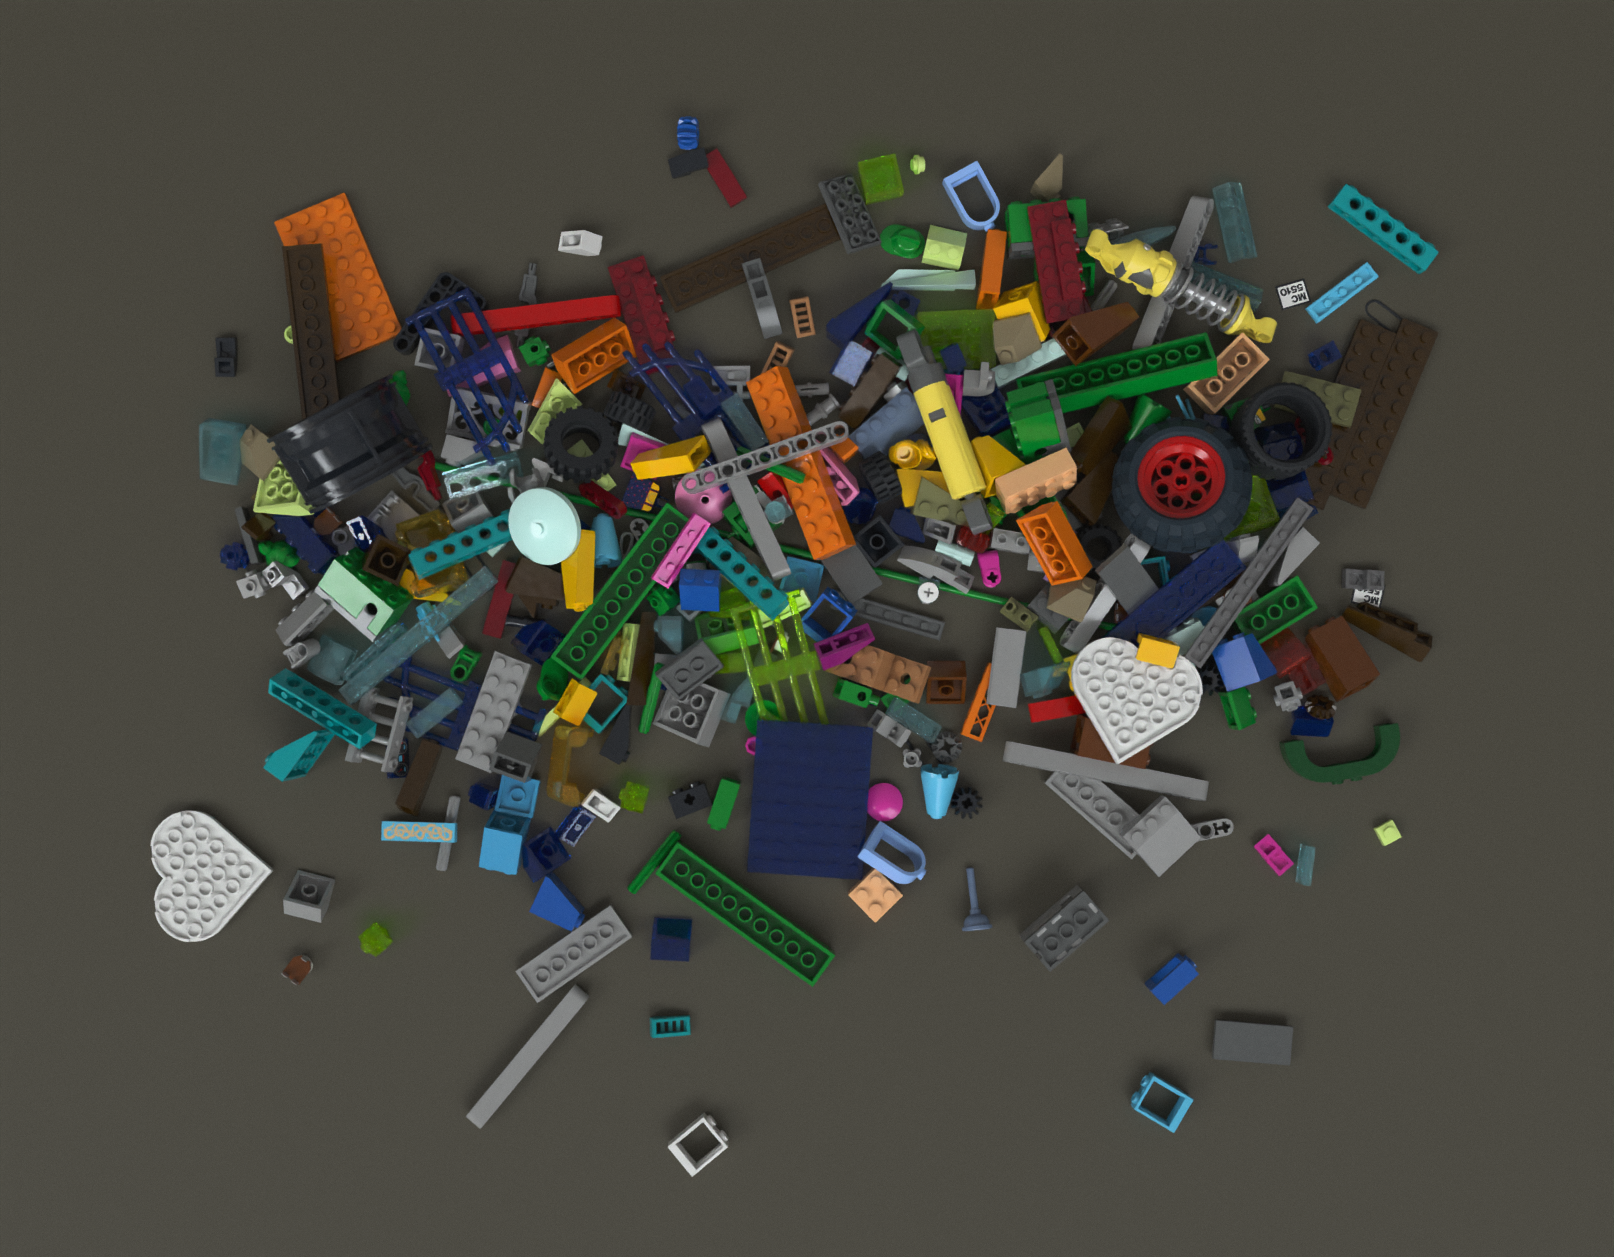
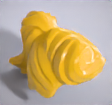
[888,439,936,469]

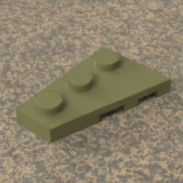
[912,476,969,527]

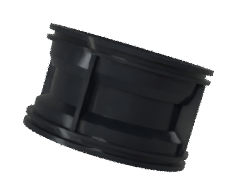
[267,374,433,514]

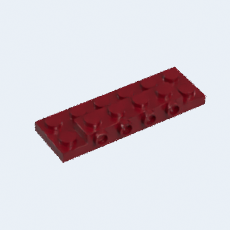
[1027,200,1086,324]
[608,255,680,377]

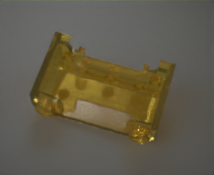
[395,509,470,598]
[546,724,594,807]

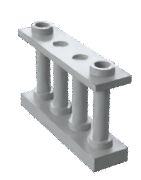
[345,686,413,772]

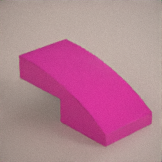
[1253,834,1294,876]

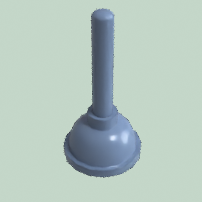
[962,867,993,931]

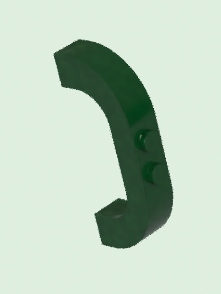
[1279,722,1400,785]

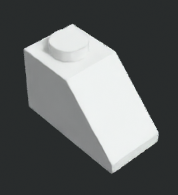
[558,230,602,256]

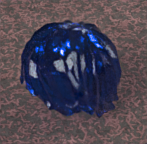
[843,487,877,524]

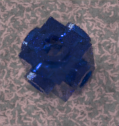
[220,542,250,571]

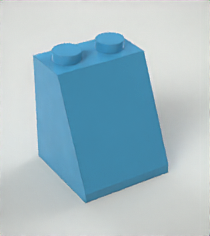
[479,809,531,875]

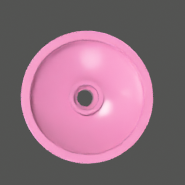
[675,468,732,524]

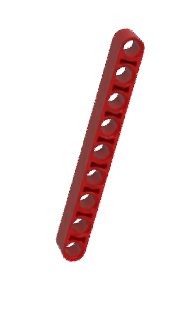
[450,295,621,336]

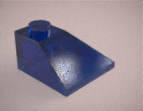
[511,620,566,666]
[522,826,571,883]

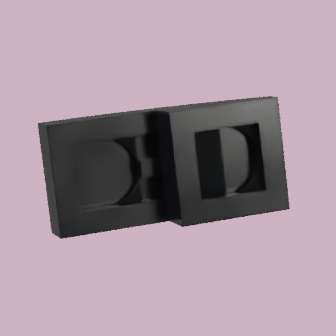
[668,148,709,179]
[214,337,237,377]

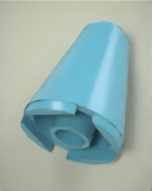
[591,513,623,568]
[920,764,959,819]

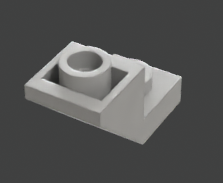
[262,561,309,600]

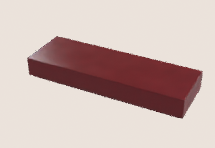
[706,148,747,208]

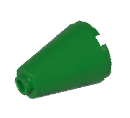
[1124,394,1172,444]

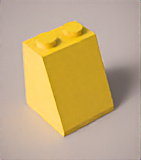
[993,281,1051,342]
[971,435,1026,498]

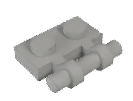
[712,366,751,401]

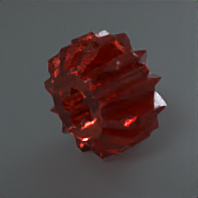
[956,526,990,553]

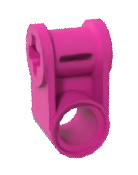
[977,550,1001,588]

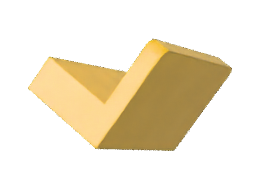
[1135,633,1180,668]
[553,678,597,726]

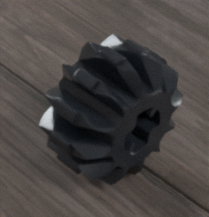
[1198,663,1225,696]
[950,786,983,819]

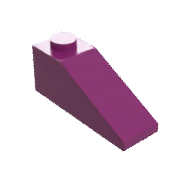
[814,623,875,671]

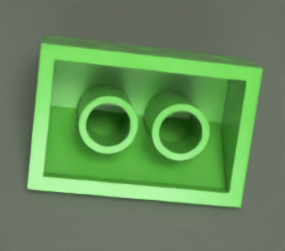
[694,602,759,655]

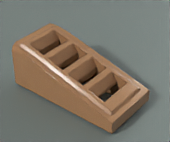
[789,296,816,338]
[761,341,795,374]

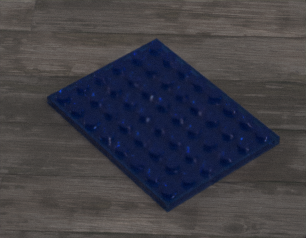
[747,719,873,880]

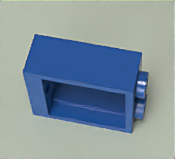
[796,587,857,642]
[1144,953,1199,1005]

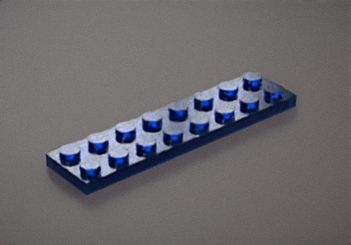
[1101,539,1246,648]

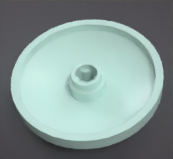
[508,487,581,565]

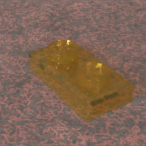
[600,634,625,675]

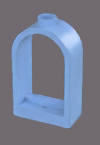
[942,161,1000,232]
[857,821,927,884]

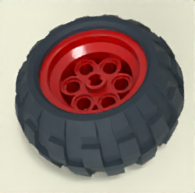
[1112,417,1252,554]

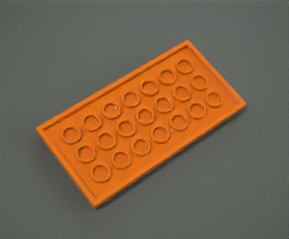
[274,193,402,363]

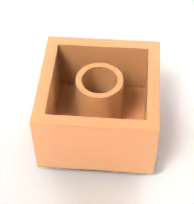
[848,868,903,923]

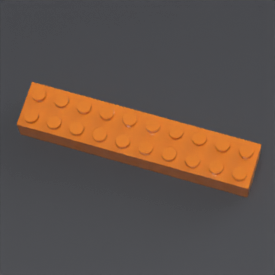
[746,366,856,560]

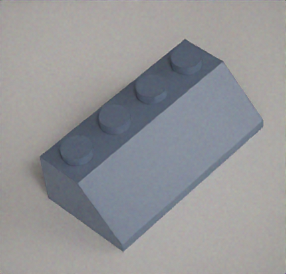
[848,387,924,459]

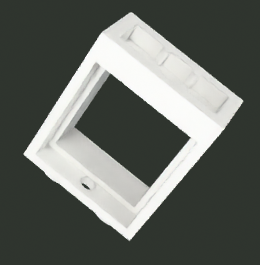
[668,1112,729,1177]

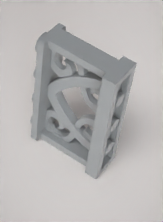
[445,386,532,451]

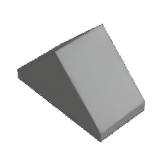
[922,518,956,544]

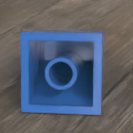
[679,569,722,612]
[1212,632,1277,692]
[529,872,585,932]

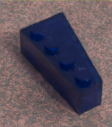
[271,514,338,575]

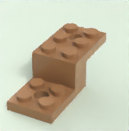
[825,645,931,704]

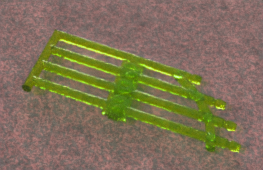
[729,589,838,757]

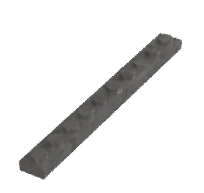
[1183,497,1314,668]

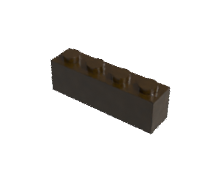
[838,352,903,430]

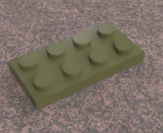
[1274,371,1362,428]

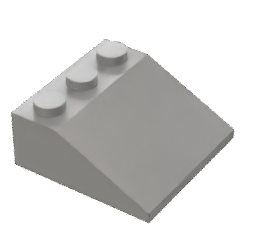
[653,683,731,747]
[1119,795,1201,877]

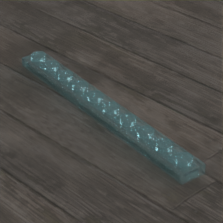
[339,566,499,705]

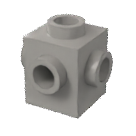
[236,569,272,599]
[1273,681,1303,712]

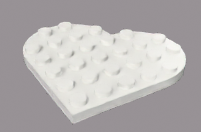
[1071,637,1203,764]
[150,810,274,942]

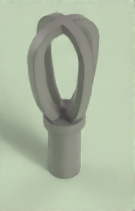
[618,532,634,567]

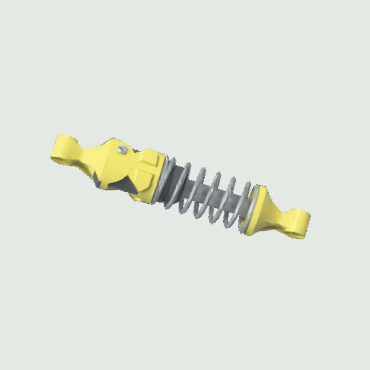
[1085,229,1277,343]

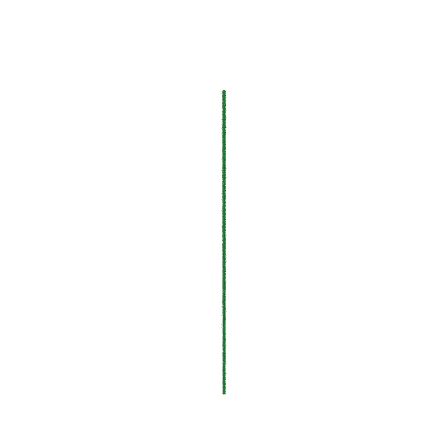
[435,462,1272,662]

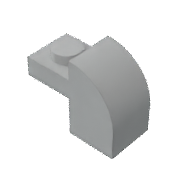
[962,362,995,396]
[867,709,911,748]

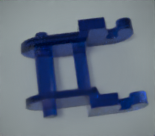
[1193,244,1218,265]

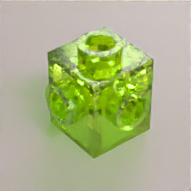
[619,781,650,814]
[358,922,393,957]

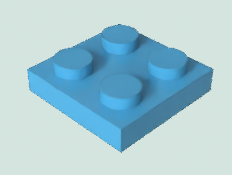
[780,556,824,602]
[495,775,541,818]

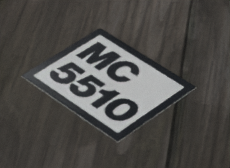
[1275,278,1311,310]
[1350,585,1386,608]

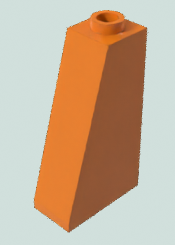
[976,229,1007,311]

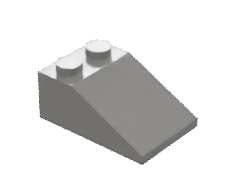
[1267,527,1320,587]

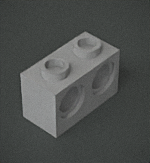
[989,528,1030,555]

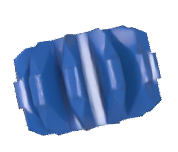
[677,116,699,150]

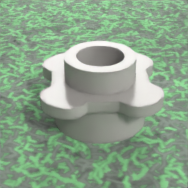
[903,748,922,768]

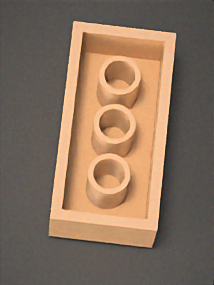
[1183,332,1270,416]
[995,448,1077,515]

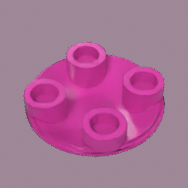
[865,783,903,821]

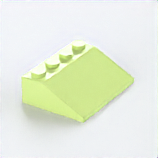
[253,460,314,516]

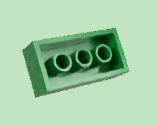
[1232,575,1318,644]

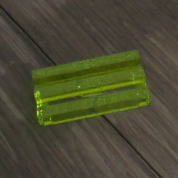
[1038,626,1063,664]

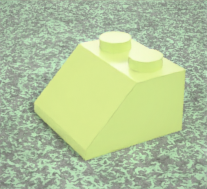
[921,225,967,271]

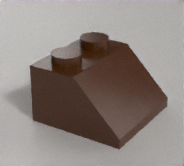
[926,661,967,704]

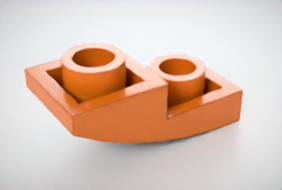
[531,367,562,408]

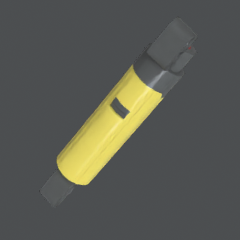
[896,329,993,535]

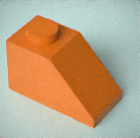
[829,433,859,464]

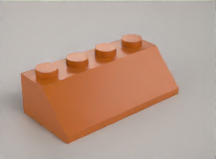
[551,318,637,394]
[1016,501,1093,586]

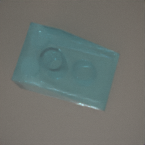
[199,418,246,485]

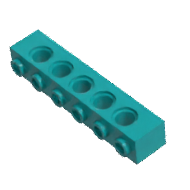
[1327,184,1439,274]
[409,509,513,580]
[695,526,789,621]
[268,668,377,749]

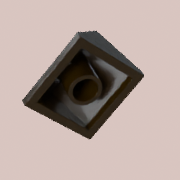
[362,534,412,586]

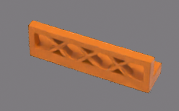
[960,663,996,742]

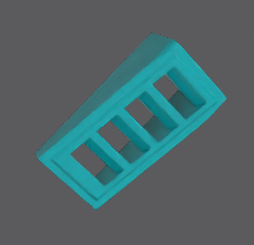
[650,1015,691,1038]

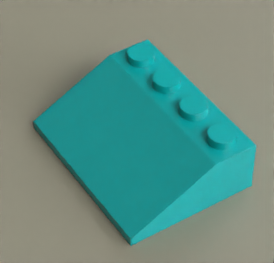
[263,729,335,782]

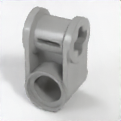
[283,638,320,669]

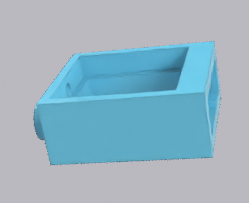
[1130,1072,1194,1133]

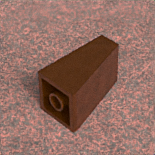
[1052,302,1140,366]
[1305,616,1380,702]
[1070,714,1154,769]

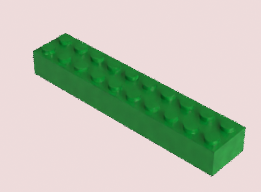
[1016,332,1217,413]
[551,502,689,680]
[655,840,835,987]

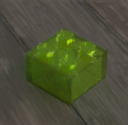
[857,153,904,205]

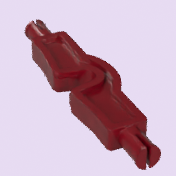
[418,450,442,501]

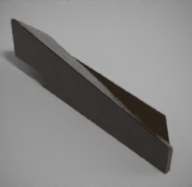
[1342,602,1433,662]
[627,612,656,705]

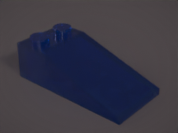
[826,282,893,351]
[957,355,1012,437]

